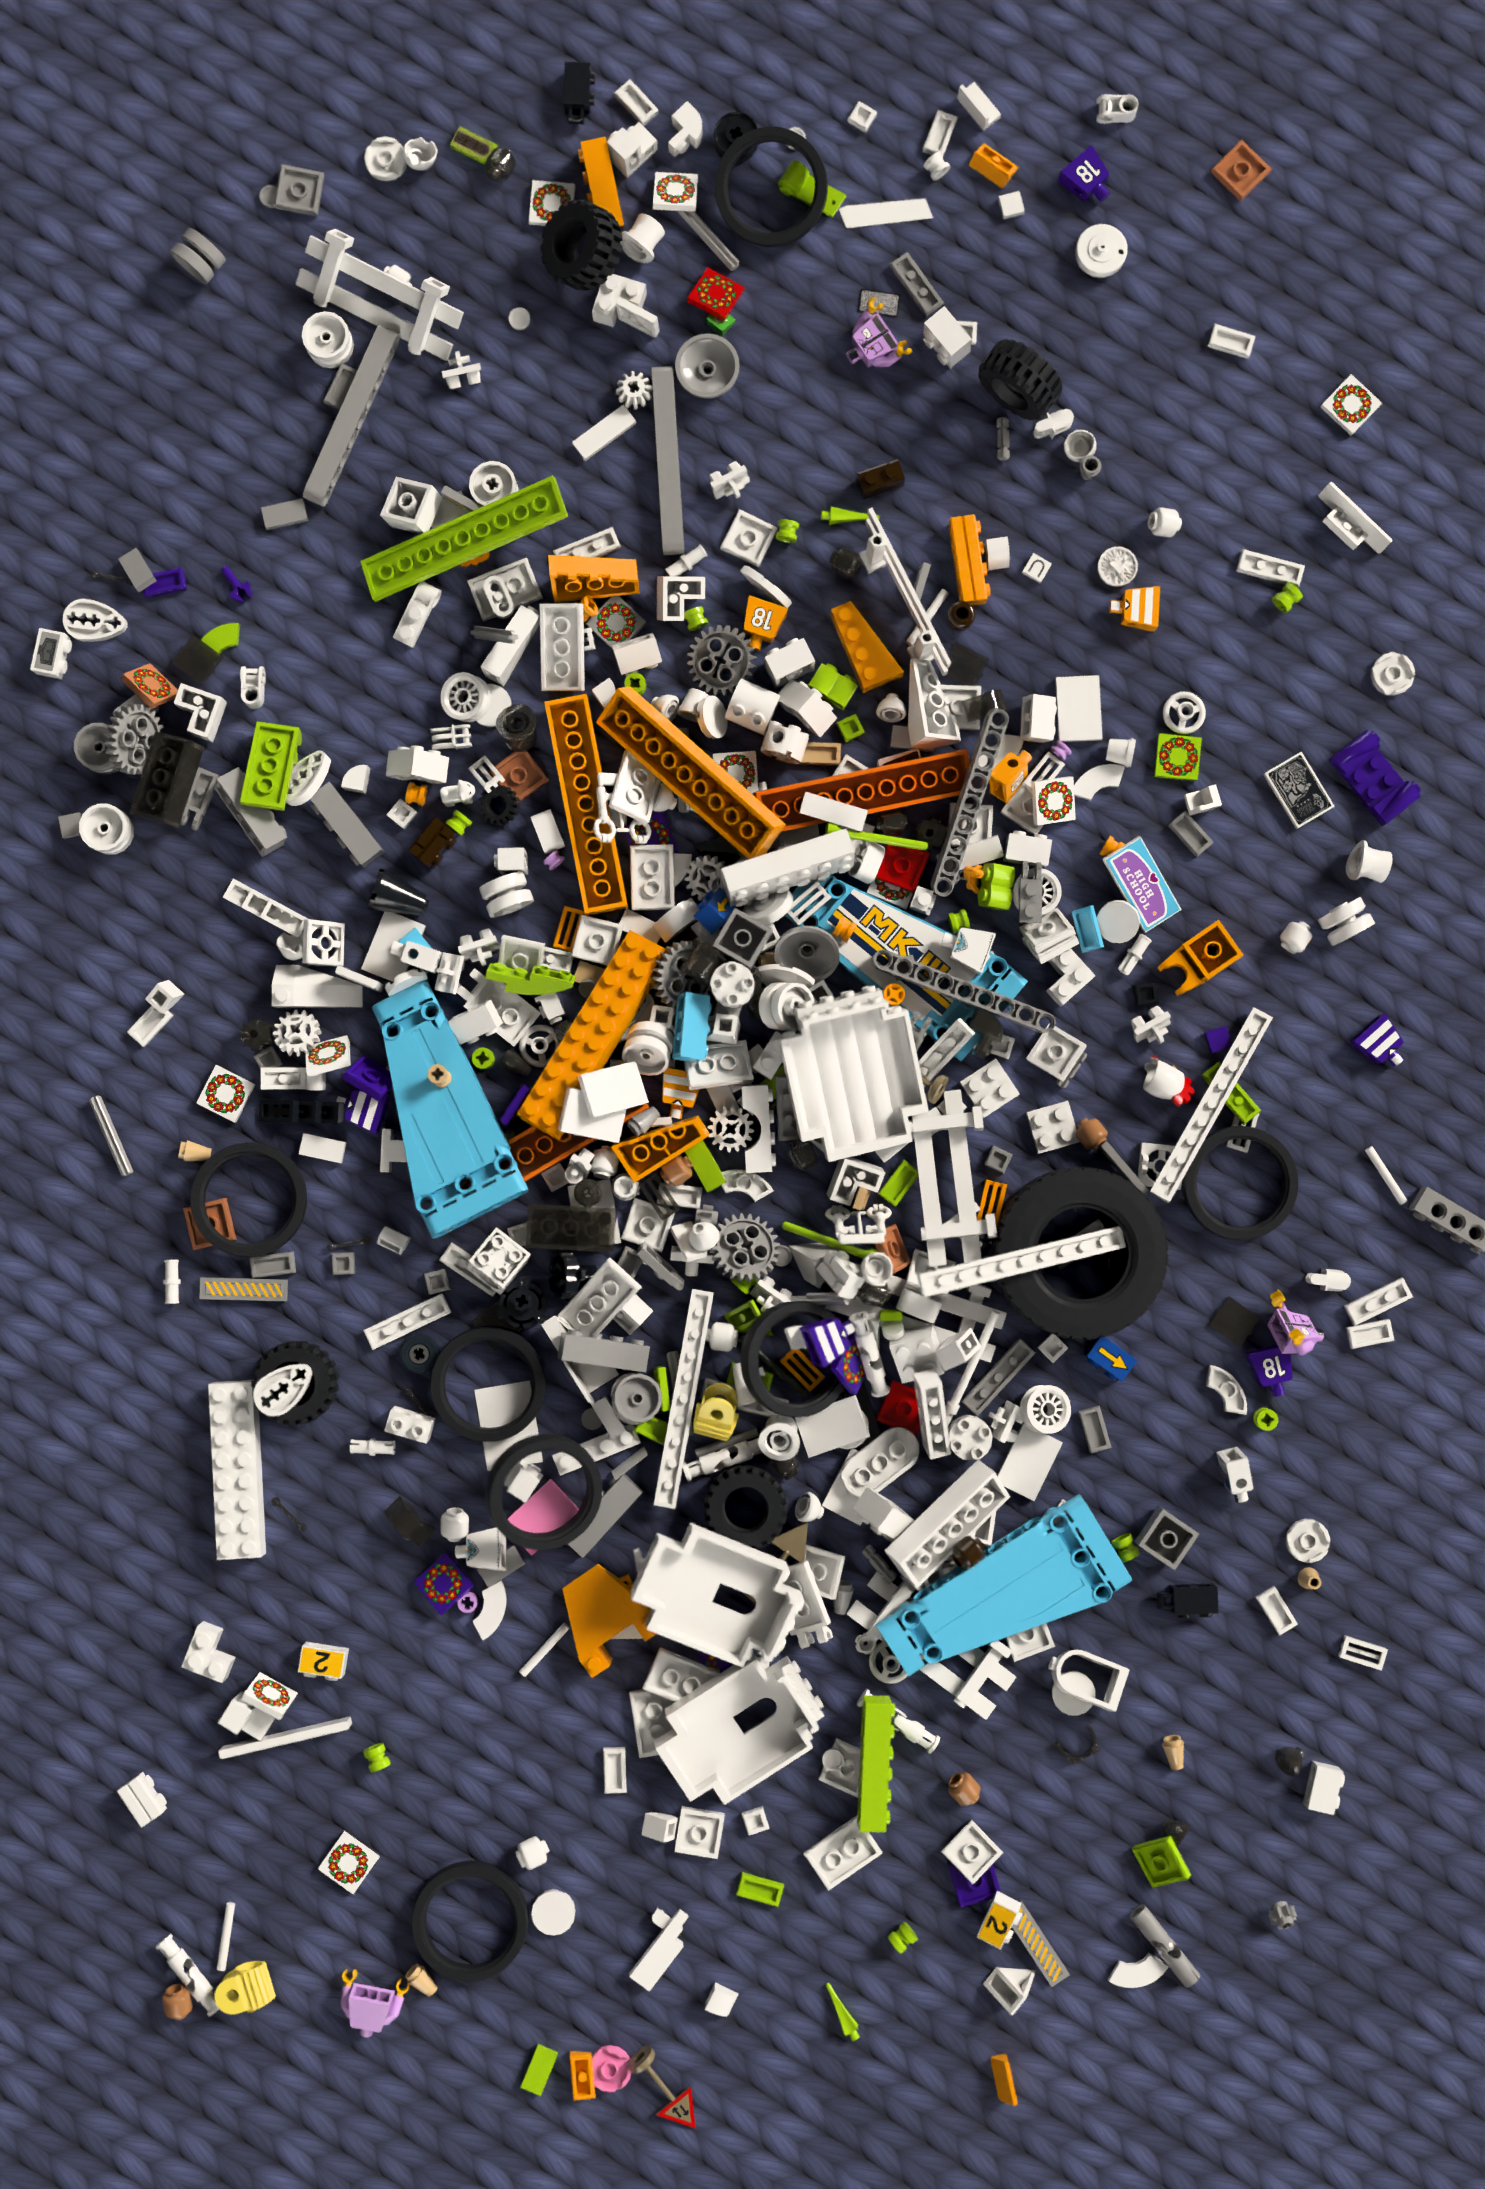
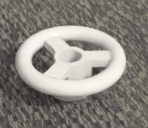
[1163,692,1205,734]
[519,1025,561,1067]
[869,1642,908,1684]

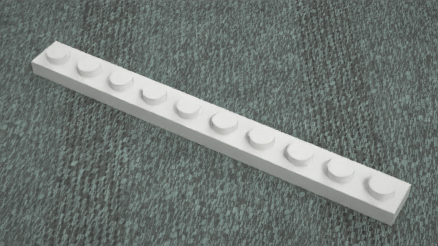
[1149,1007,1273,1203]
[917,1226,1126,1297]
[654,1289,714,1509]

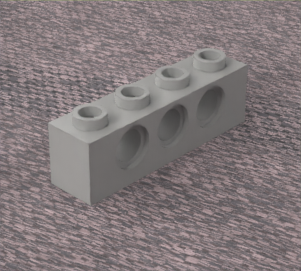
[1408,1187,1485,1255]

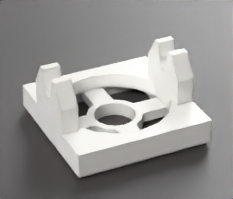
[302,919,345,966]
[1138,1143,1184,1190]

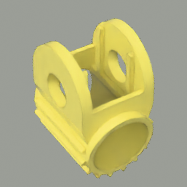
[693,1383,739,1442]
[215,1961,276,2014]

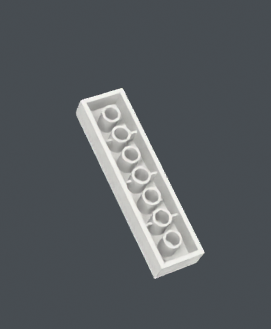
[208,1380,266,1560]

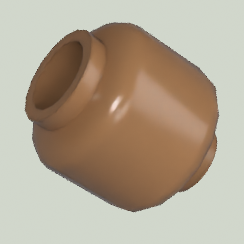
[1075,1118,1108,1151]
[660,1155,693,1186]
[948,1772,981,1806]
[162,1984,193,2020]

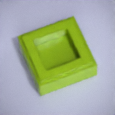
[836,713,865,743]
[879,1309,902,1321]

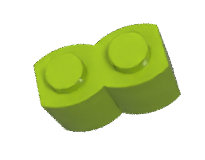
[808,663,858,711]
[977,863,1015,910]

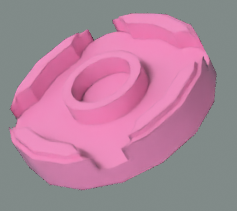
[592,2045,631,2092]

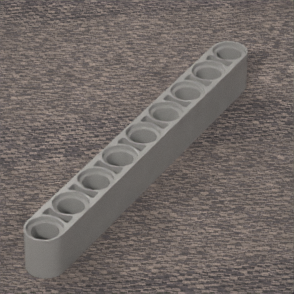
[303,325,400,507]
[652,366,685,556]
[930,709,1009,896]
[872,949,1056,1033]

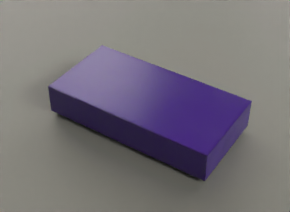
[143,567,188,598]

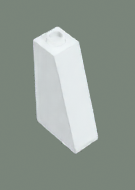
[481,605,540,687]

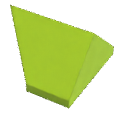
[724,1298,774,1336]

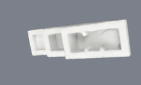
[223,879,308,938]

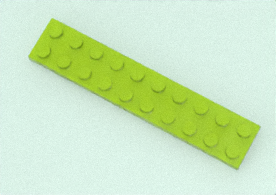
[360,475,568,602]

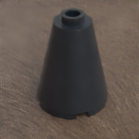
[367,868,429,915]

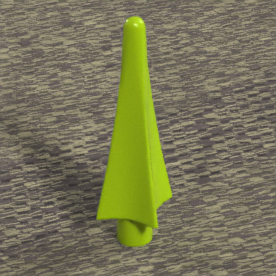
[821,506,880,525]
[826,1983,860,2041]

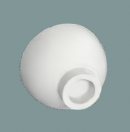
[876,693,906,722]
[651,695,679,722]
[652,783,677,812]
[689,1222,719,1251]
[795,1492,824,1522]

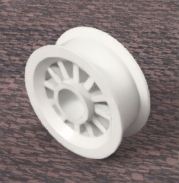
[441,672,491,722]
[1012,868,1061,915]
[1020,1385,1071,1434]

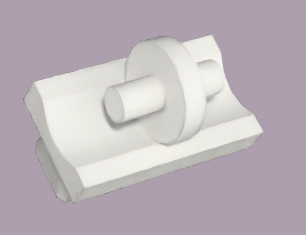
[442,351,481,389]
[709,461,750,500]
[458,928,500,966]
[434,952,465,995]
[1131,1006,1171,1044]
[564,1148,594,1185]
[750,1276,792,1313]
[988,1400,1023,1443]

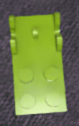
[240,721,302,811]

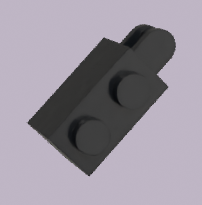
[563,62,595,124]
[1157,1583,1219,1618]

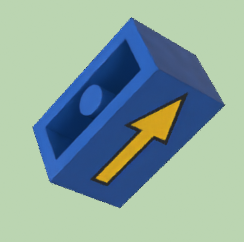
[694,887,737,935]
[1084,1337,1138,1382]

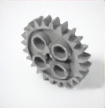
[687,625,757,696]
[104,704,165,775]
[652,940,716,1009]
[710,1213,780,1283]

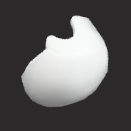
[403,137,437,171]
[1064,430,1096,463]
[276,932,312,960]
[860,1252,893,1286]

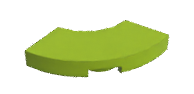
[192,623,240,665]

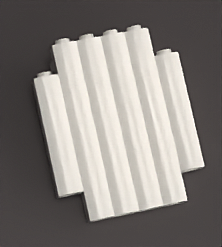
[778,985,928,1162]

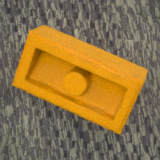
[969,143,1018,188]
[570,2051,595,2101]
[990,2054,1018,2106]

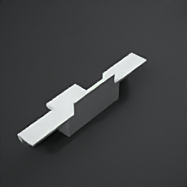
[541,1316,626,1439]

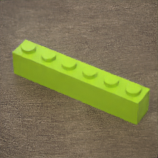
[857,1695,895,1832]

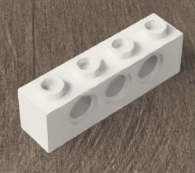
[913,1368,951,1460]

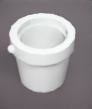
[678,688,709,723]
[1106,738,1136,768]
[612,1173,640,1201]

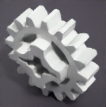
[684,854,725,901]
[273,1010,321,1056]
[707,1106,754,1152]

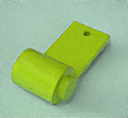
[778,160,846,218]

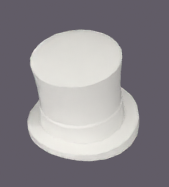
[620,214,665,263]
[1346,840,1392,883]
[758,1414,800,1461]

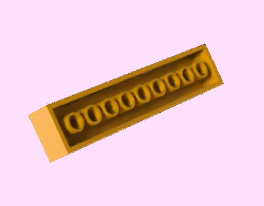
[596,686,786,859]
[544,694,628,916]
[517,930,667,1140]

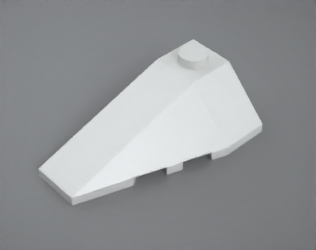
[908,658,961,750]
[272,965,363,1008]

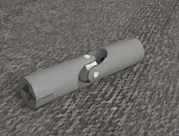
[1130,1904,1200,1987]

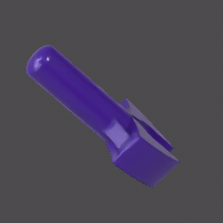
[221,566,252,603]

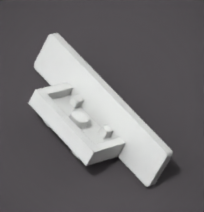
[1318,482,1392,554]

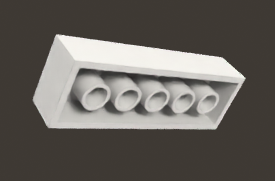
[721,828,855,907]
[885,1460,1010,1588]

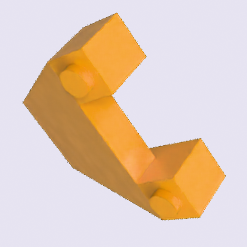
[562,1564,657,1678]

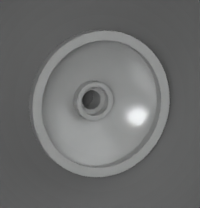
[675,334,739,398]
[774,926,840,983]

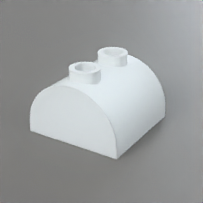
[725,679,781,736]

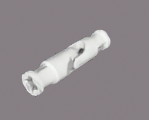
[849,1311,890,1397]
[683,1438,763,1482]
[857,1689,940,1754]
[155,1933,219,2017]

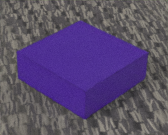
[1204,1026,1232,1053]

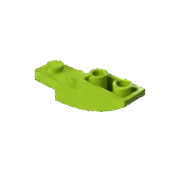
[485,963,576,995]

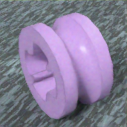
[1050,740,1072,761]
[543,850,565,871]
[457,1592,478,1613]

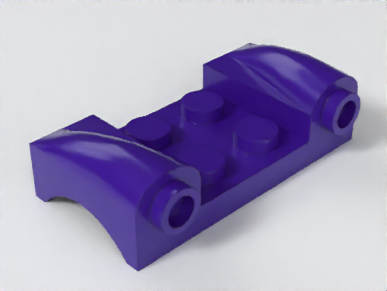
[1329,730,1421,826]

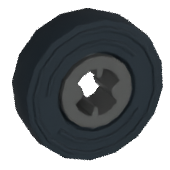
[400,1334,439,1373]

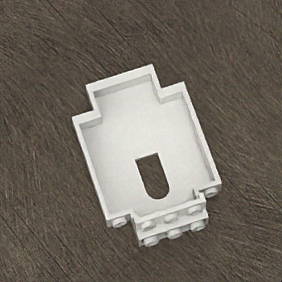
[630,1523,804,1667]
[654,1652,824,1805]

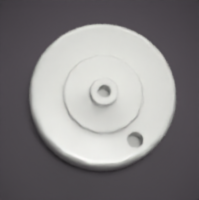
[1075,224,1127,278]
[743,890,793,926]

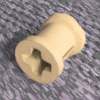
[428,1064,452,1088]

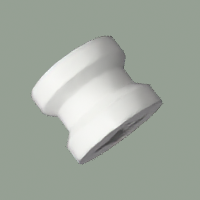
[923,152,950,181]

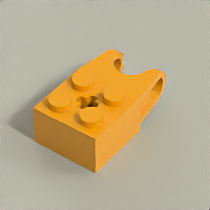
[1158,920,1244,996]

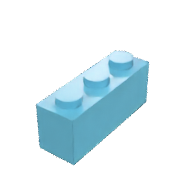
[672,992,712,1063]

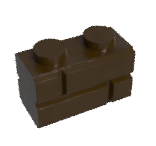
[856,459,905,499]
[408,817,457,869]

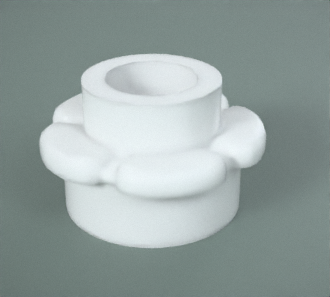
[855,1632,877,1654]

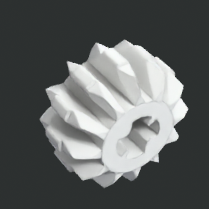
[616,371,652,409]

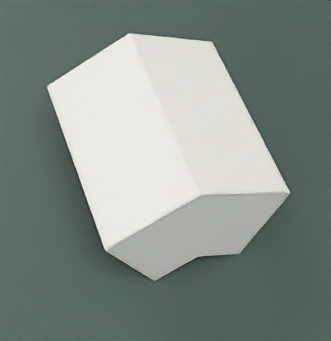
[377,1226,411,1255]

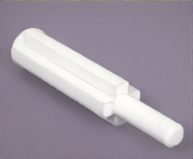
[790,1293,850,1305]

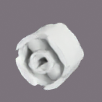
[760,721,809,764]
[710,961,755,1008]
[948,1414,992,1461]

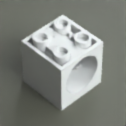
[466,1227,531,1295]

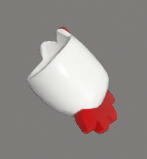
[1143,1056,1195,1107]

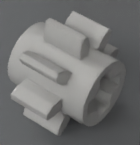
[695,1204,718,1227]
[1268,1901,1297,1930]

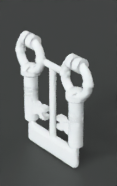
[593,773,652,844]
[825,1204,892,1244]

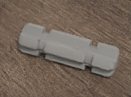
[996,417,1010,460]
[1055,1051,1087,1089]
[862,1545,897,1583]

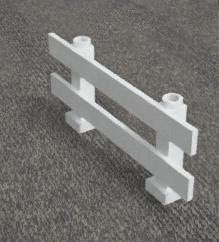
[296,229,464,361]
[859,508,951,676]
[908,1089,997,1267]
[825,1247,1007,1363]
[846,1571,1016,1720]

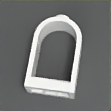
[1048,1650,1130,1712]

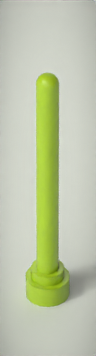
[825,822,928,850]
[782,1222,878,1259]

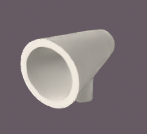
[732,1363,765,1407]

